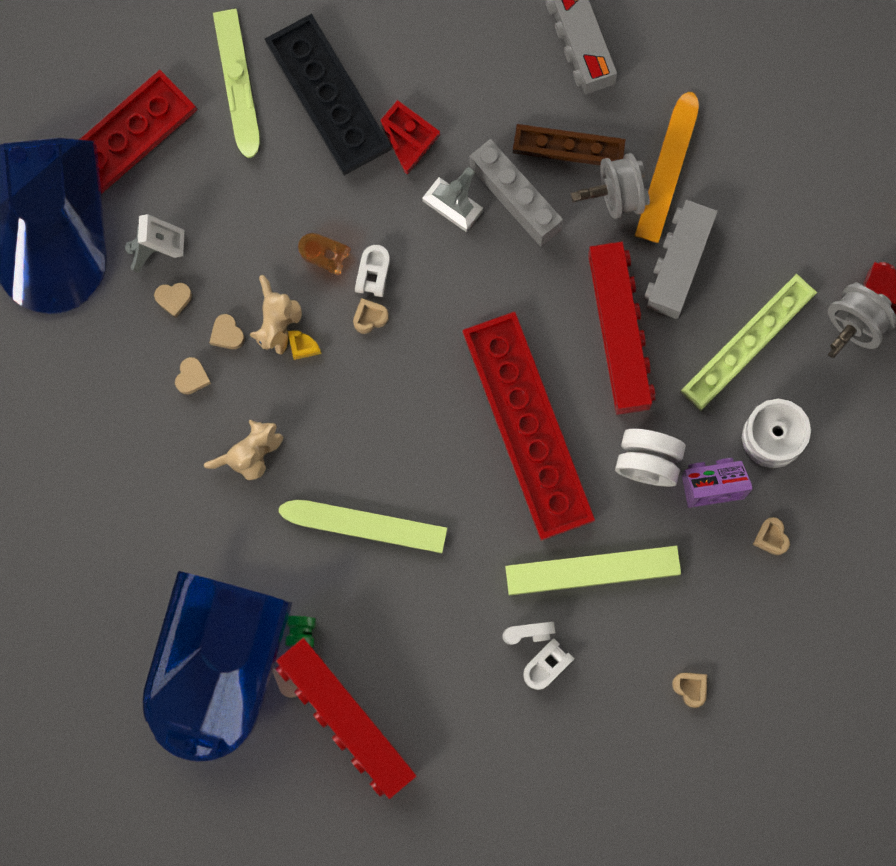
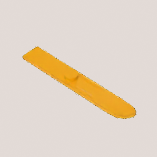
[635,92,699,243]

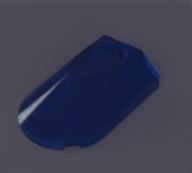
[0,138,107,314]
[143,571,293,762]

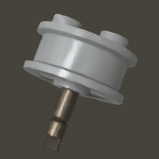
[570,153,650,219]
[827,282,896,358]

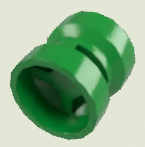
[285,616,316,648]

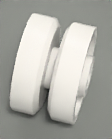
[741,399,811,468]
[615,429,686,487]

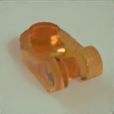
[298,233,351,275]

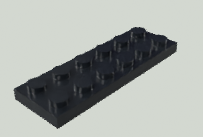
[264,13,391,176]

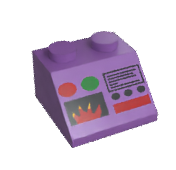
[682,458,752,508]

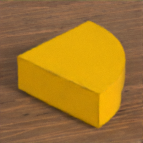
[288,330,321,360]

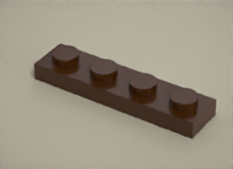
[513,124,626,166]

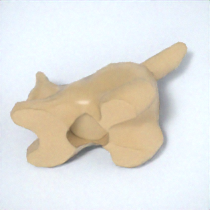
[250,275,302,355]
[204,420,283,480]

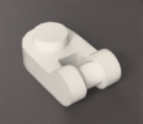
[355,245,390,297]
[502,622,556,645]
[523,638,575,690]

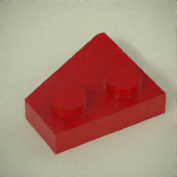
[380,100,440,175]

